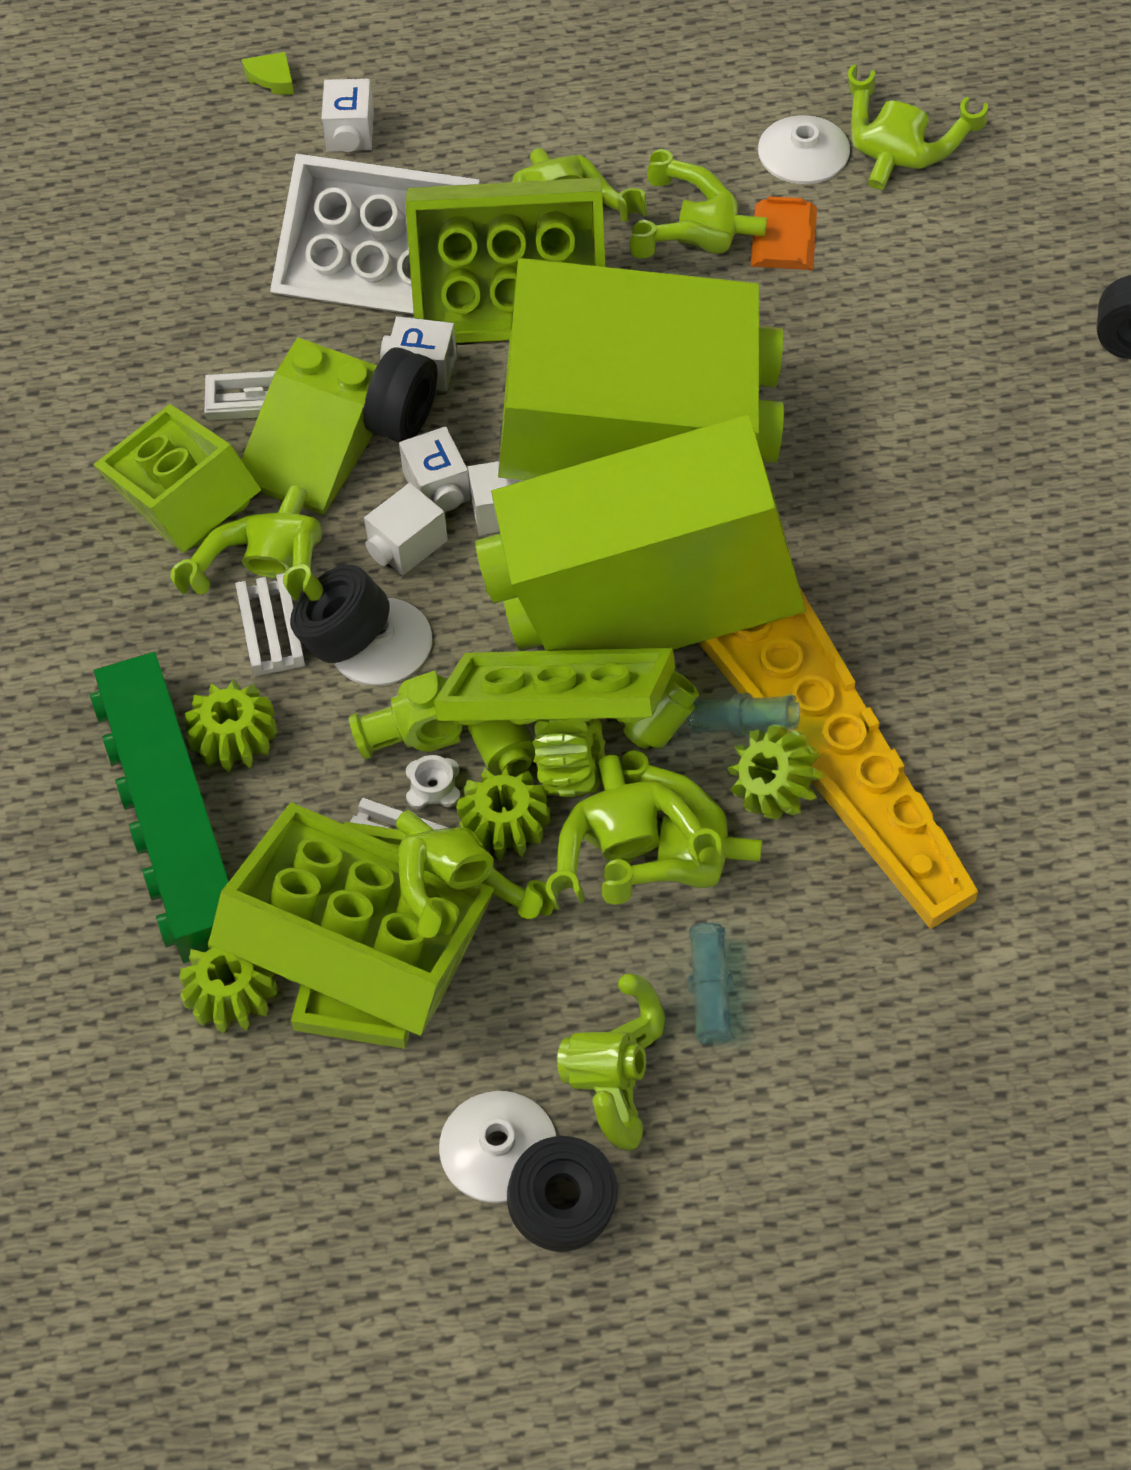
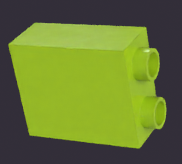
[498,258,784,480]
[475,414,806,651]

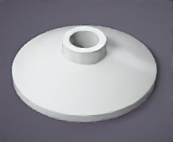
[758,115,850,184]
[334,598,433,686]
[439,1091,556,1203]

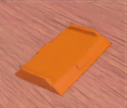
[750,196,817,270]

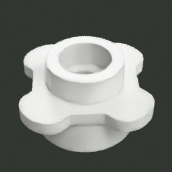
[406,755,460,809]

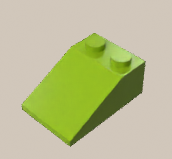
[241,337,377,515]
[93,403,261,553]

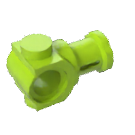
[349,670,462,760]

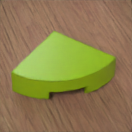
[241,52,294,95]

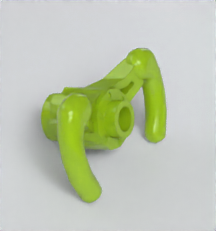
[557,973,665,1151]

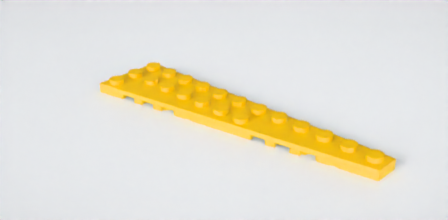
[698,586,978,929]

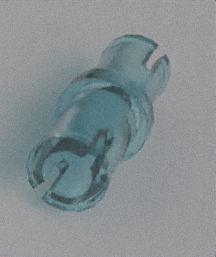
[687,693,800,736]
[687,923,734,1043]

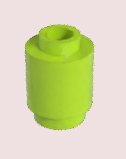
[623,670,699,749]
[468,720,535,776]

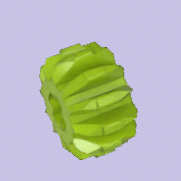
[184,678,277,773]
[532,719,606,797]
[727,725,824,820]
[456,764,551,861]
[179,938,278,1034]

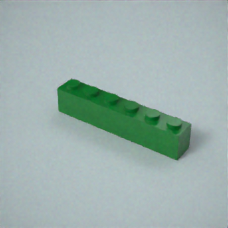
[89,651,229,964]

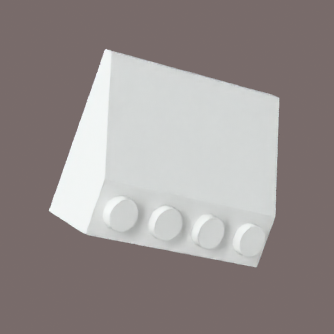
[270,154,482,315]

